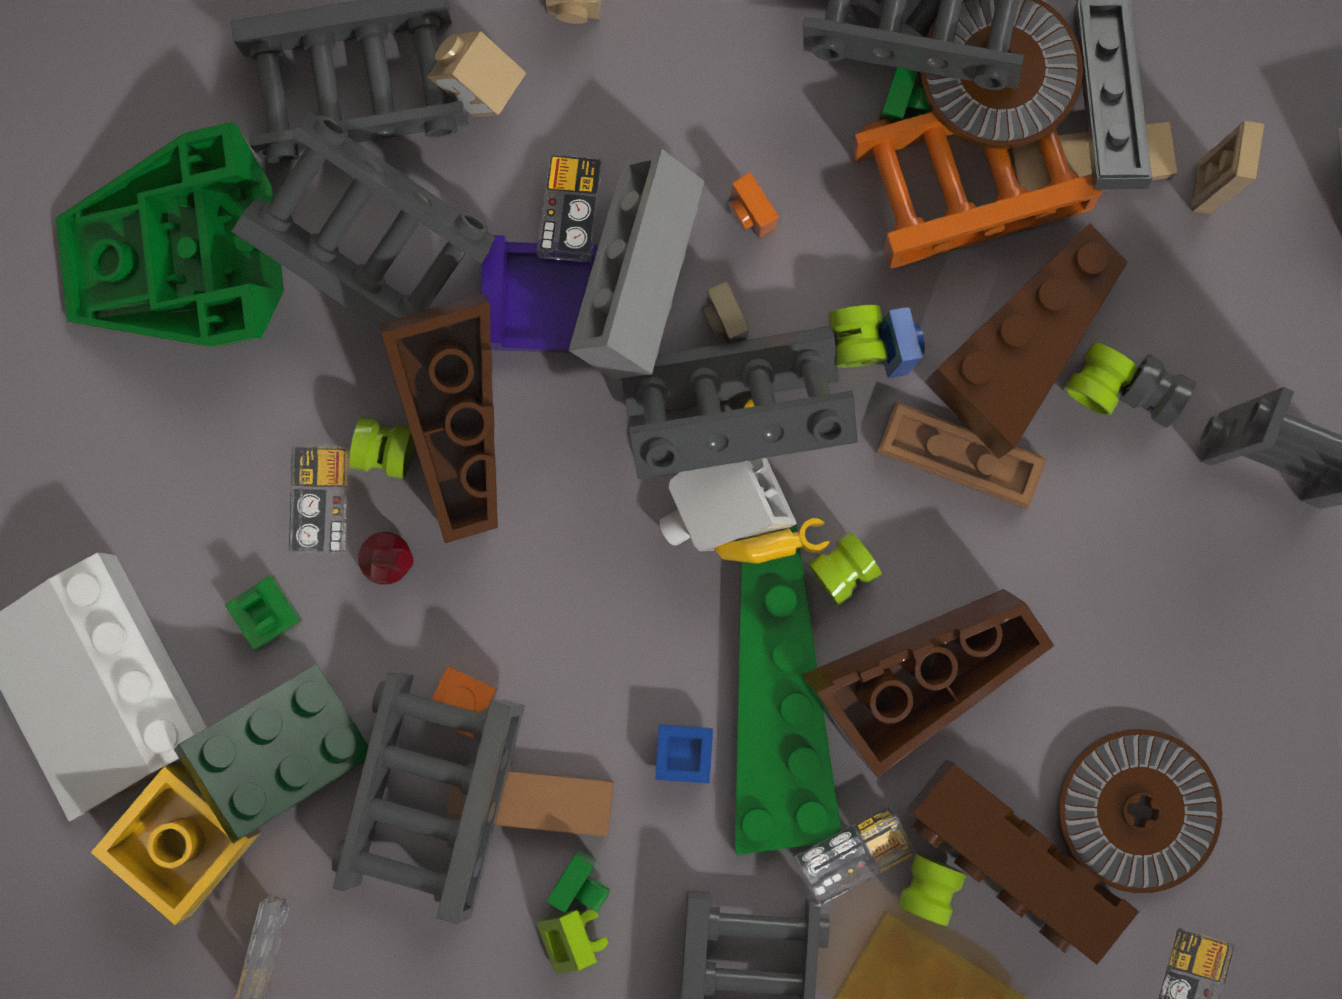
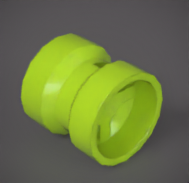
[828,305,888,368]
[1064,342,1139,417]
[349,416,414,480]
[807,532,882,606]
[897,854,967,926]

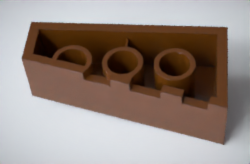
[924,223,1128,459]
[380,293,498,543]
[801,589,1055,777]
[906,759,1140,965]

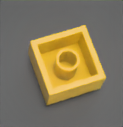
[91,762,262,925]

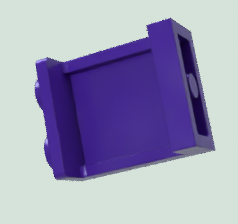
[481,235,599,353]

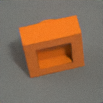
[728,172,779,238]
[431,666,498,739]

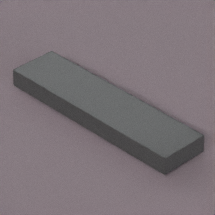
[1074,0,1152,190]

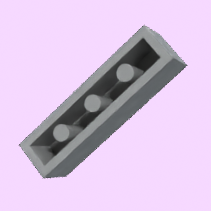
[568,149,705,379]

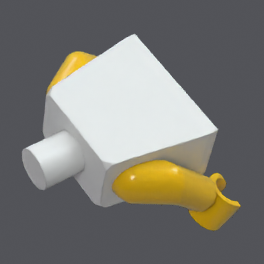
[659,399,830,564]

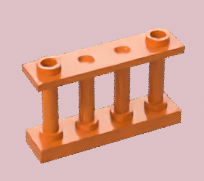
[852,112,1103,269]

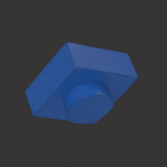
[878,307,925,378]
[655,724,713,784]

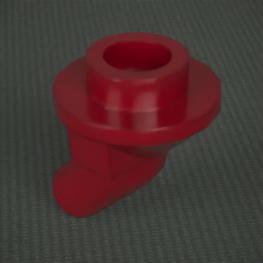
[358,532,414,585]

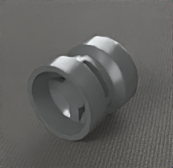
[1120,354,1196,428]

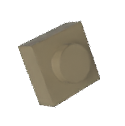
[701,281,749,343]

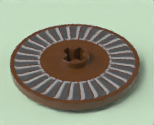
[919,0,1083,149]
[1058,729,1222,893]

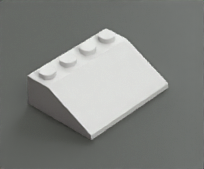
[0,552,207,822]

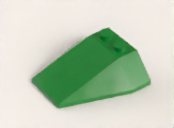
[55,122,284,348]

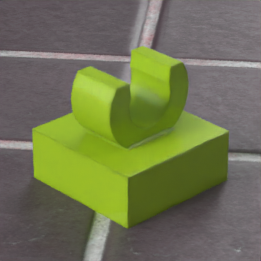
[536,910,609,973]

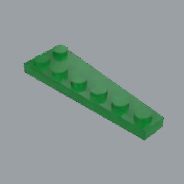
[734,518,841,855]

